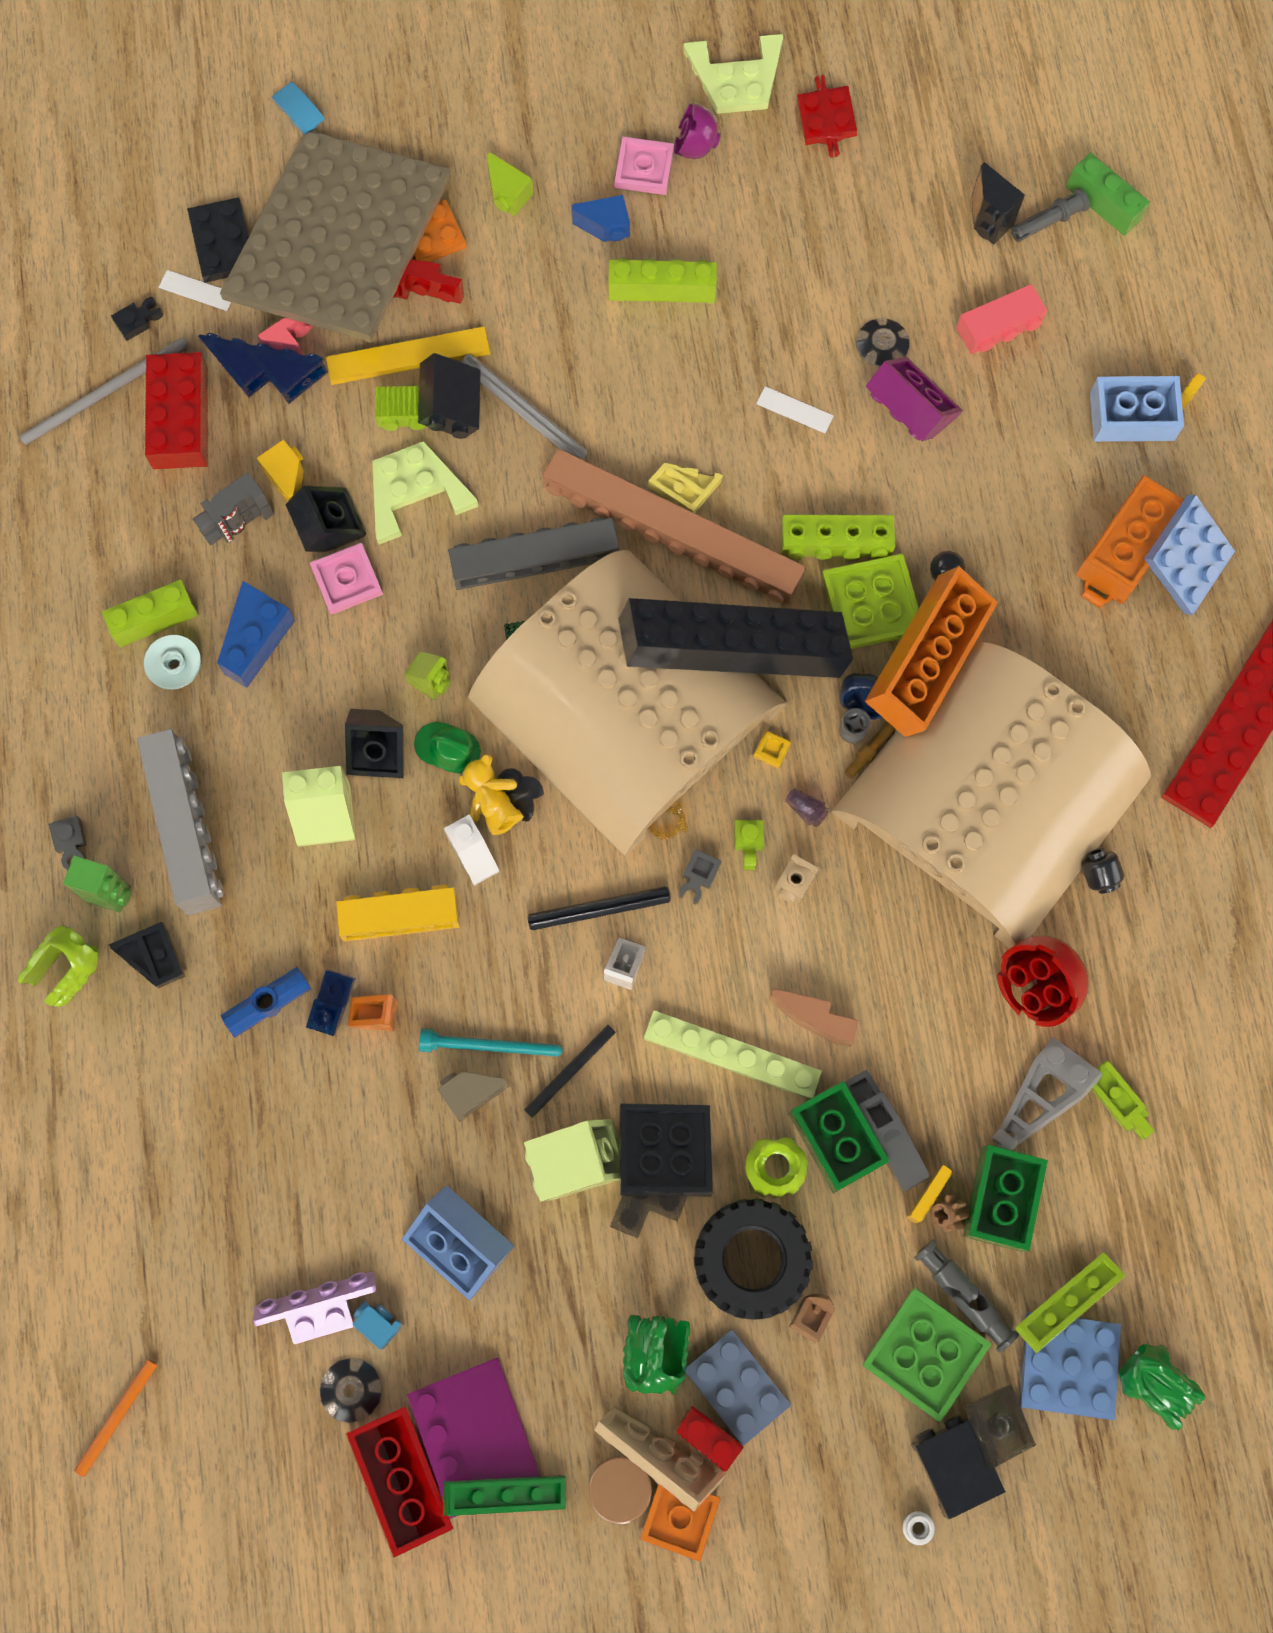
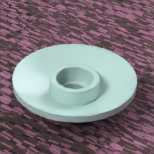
[144,635,201,690]

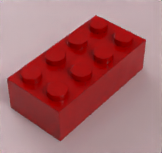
[145,352,208,469]

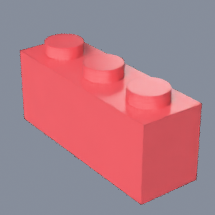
[956,284,1047,354]

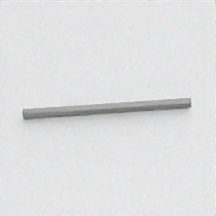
[19,337,188,446]

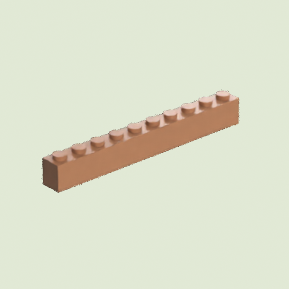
[542,448,806,605]

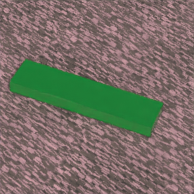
[443,1475,566,1516]

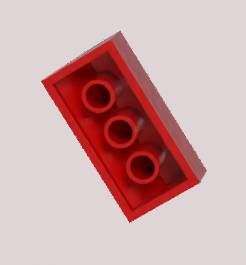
[345,1406,454,1558]

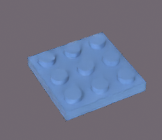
[1144,495,1235,615]
[1019,1312,1121,1420]

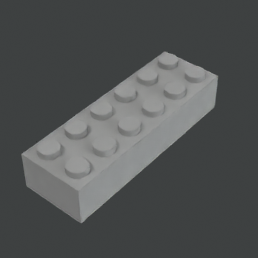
[137,729,224,916]

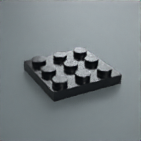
[619,1103,713,1197]

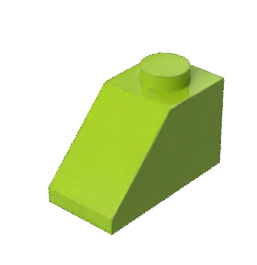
[487,152,533,216]

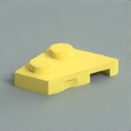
[647,463,723,513]

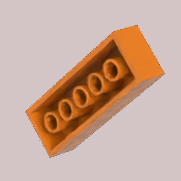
[865,566,998,737]

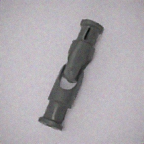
[914,1239,1019,1353]

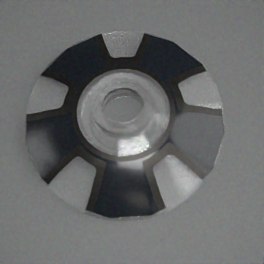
[856,318,910,368]
[320,1358,382,1423]

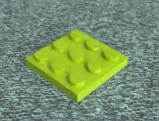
[821,554,919,649]

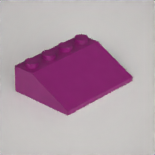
[407,1358,541,1519]

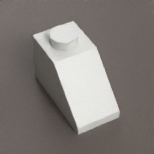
[444,814,500,886]

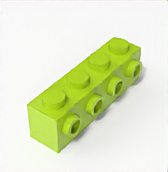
[609,258,717,303]
[781,515,895,560]

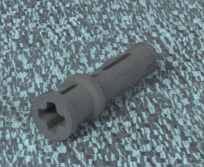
[1011,188,1090,242]

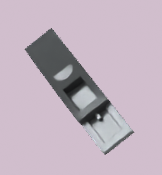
[845,1070,930,1193]

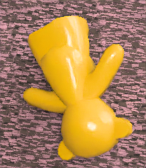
[459,755,524,835]

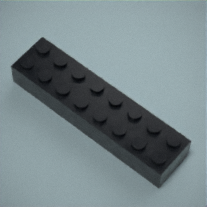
[618,598,853,678]

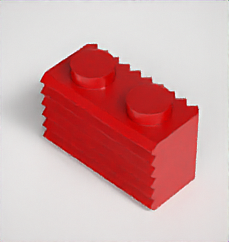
[675,1405,744,1472]

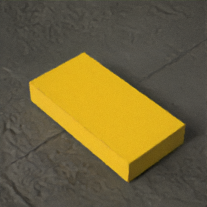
[906,1165,952,1224]

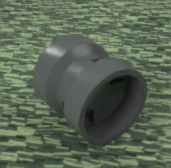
[839,708,871,744]

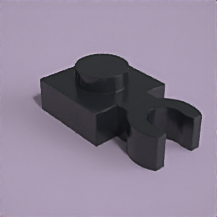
[111,297,163,341]

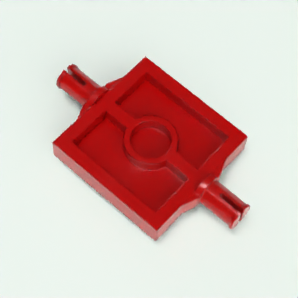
[797,75,857,158]

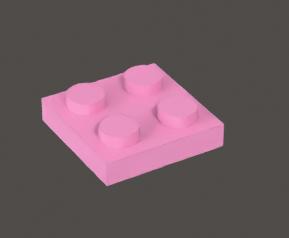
[614,136,674,195]
[310,543,383,615]

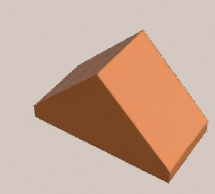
[348,994,398,1031]

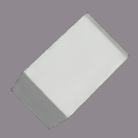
[604,938,646,990]

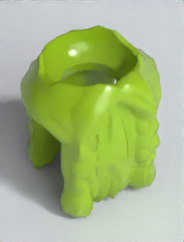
[18,925,99,1007]
[745,1137,807,1198]

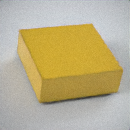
[1181,373,1206,410]
[753,730,792,769]

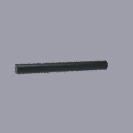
[524,1025,616,1118]

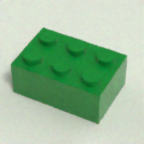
[788,1081,890,1194]
[963,1145,1048,1252]

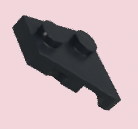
[109,922,186,988]

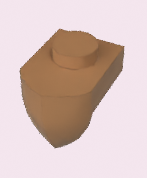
[789,1294,835,1343]

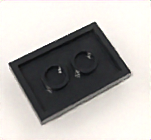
[187,197,249,283]

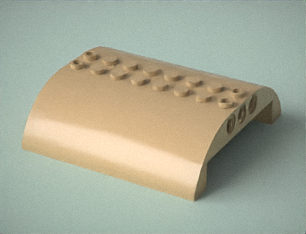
[468,550,787,857]
[831,641,1151,948]

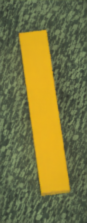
[326,326,490,385]

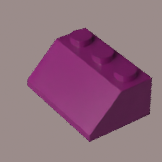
[865,357,963,442]

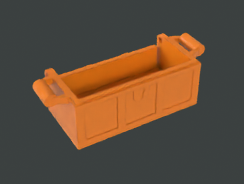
[1076,475,1184,609]

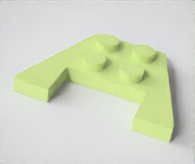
[683,34,783,114]
[372,441,479,545]

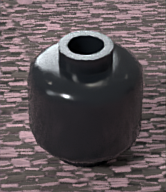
[1081,848,1125,894]

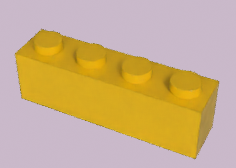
[336,884,460,942]

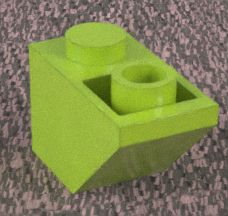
[404,651,451,700]

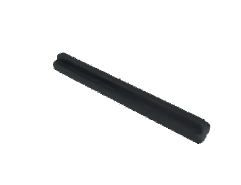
[527,886,671,930]

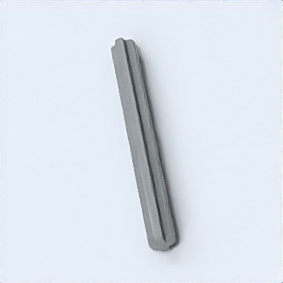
[461,354,587,460]

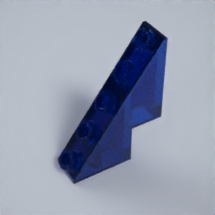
[198,333,329,404]

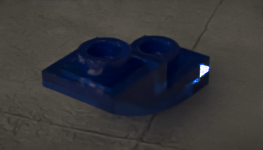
[306,969,356,1036]

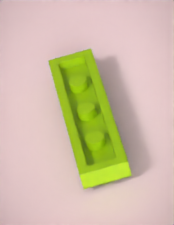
[1015,1252,1126,1353]

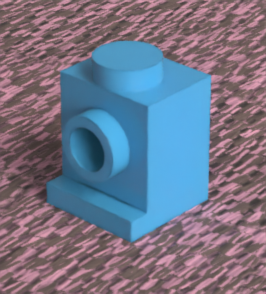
[352,1301,404,1350]

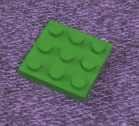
[862,1288,991,1423]

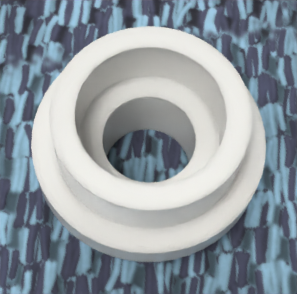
[902,1511,935,1545]

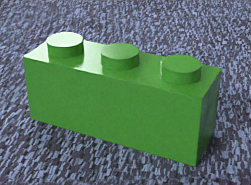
[1066,152,1150,236]
[63,856,131,913]

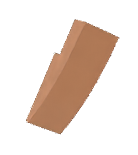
[770,989,858,1047]

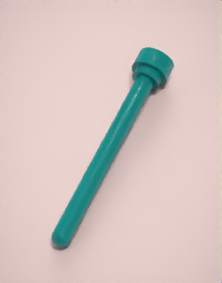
[419,1028,563,1057]

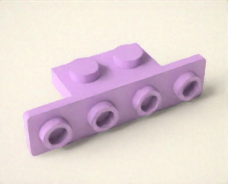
[253,1272,376,1344]

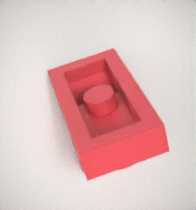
[258,317,313,357]

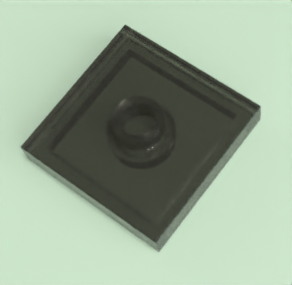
[964,1384,1036,1468]

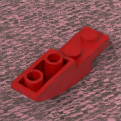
[393,259,464,304]

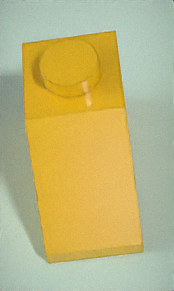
[257,439,304,502]

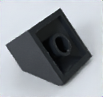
[345,708,404,778]

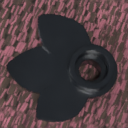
[497,768,544,822]

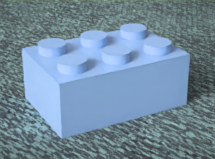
[1090,376,1184,442]

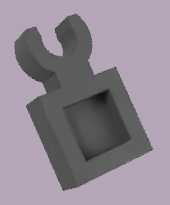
[48,816,86,870]
[679,849,722,905]

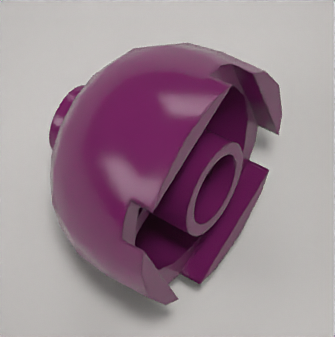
[674,102,721,159]

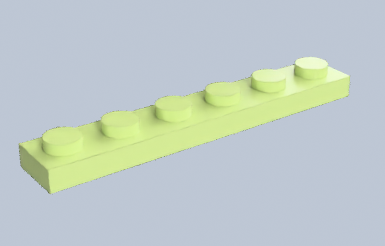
[644,1010,822,1099]

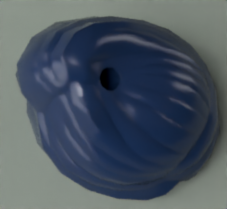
[840,673,883,720]

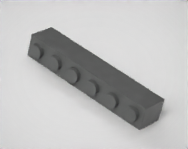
[448,517,619,590]

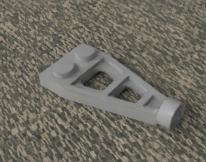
[991,1037,1102,1151]

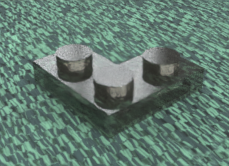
[610,1195,688,1239]

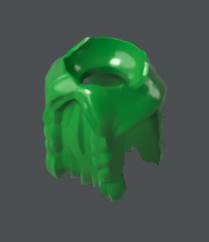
[623,1315,691,1395]
[1118,1344,1206,1431]

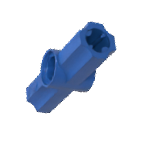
[220,967,312,1038]

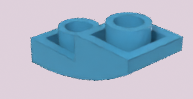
[272,81,325,135]

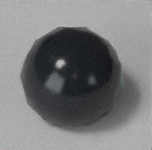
[930,551,965,580]

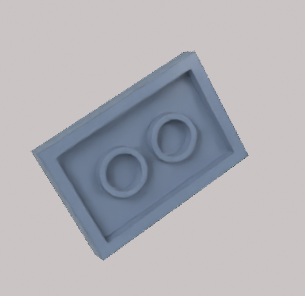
[686,1329,791,1446]

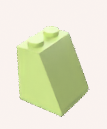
[282,766,356,847]
[524,1119,620,1202]

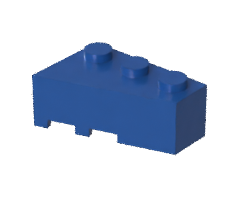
[217,581,295,688]

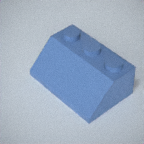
[402,1185,515,1301]

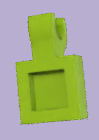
[734,820,764,870]

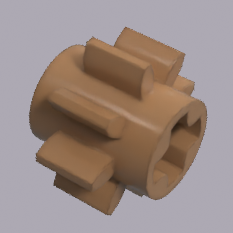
[931,1193,970,1233]

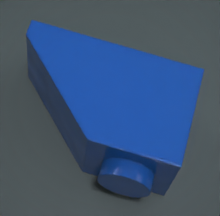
[571,195,630,242]

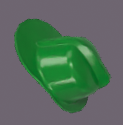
[414,722,481,774]

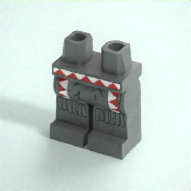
[193,472,274,546]

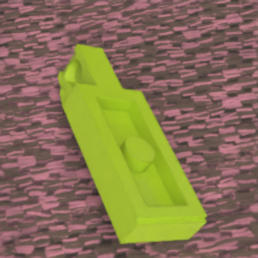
[1091,1060,1155,1140]

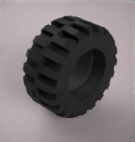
[694,1198,813,1320]

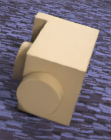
[774,854,819,904]

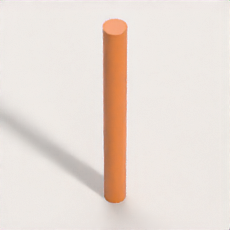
[74,1359,158,1477]

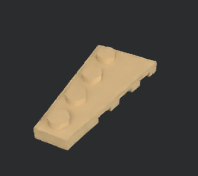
[594,1407,728,1511]

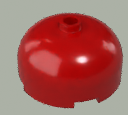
[997,935,1089,1027]

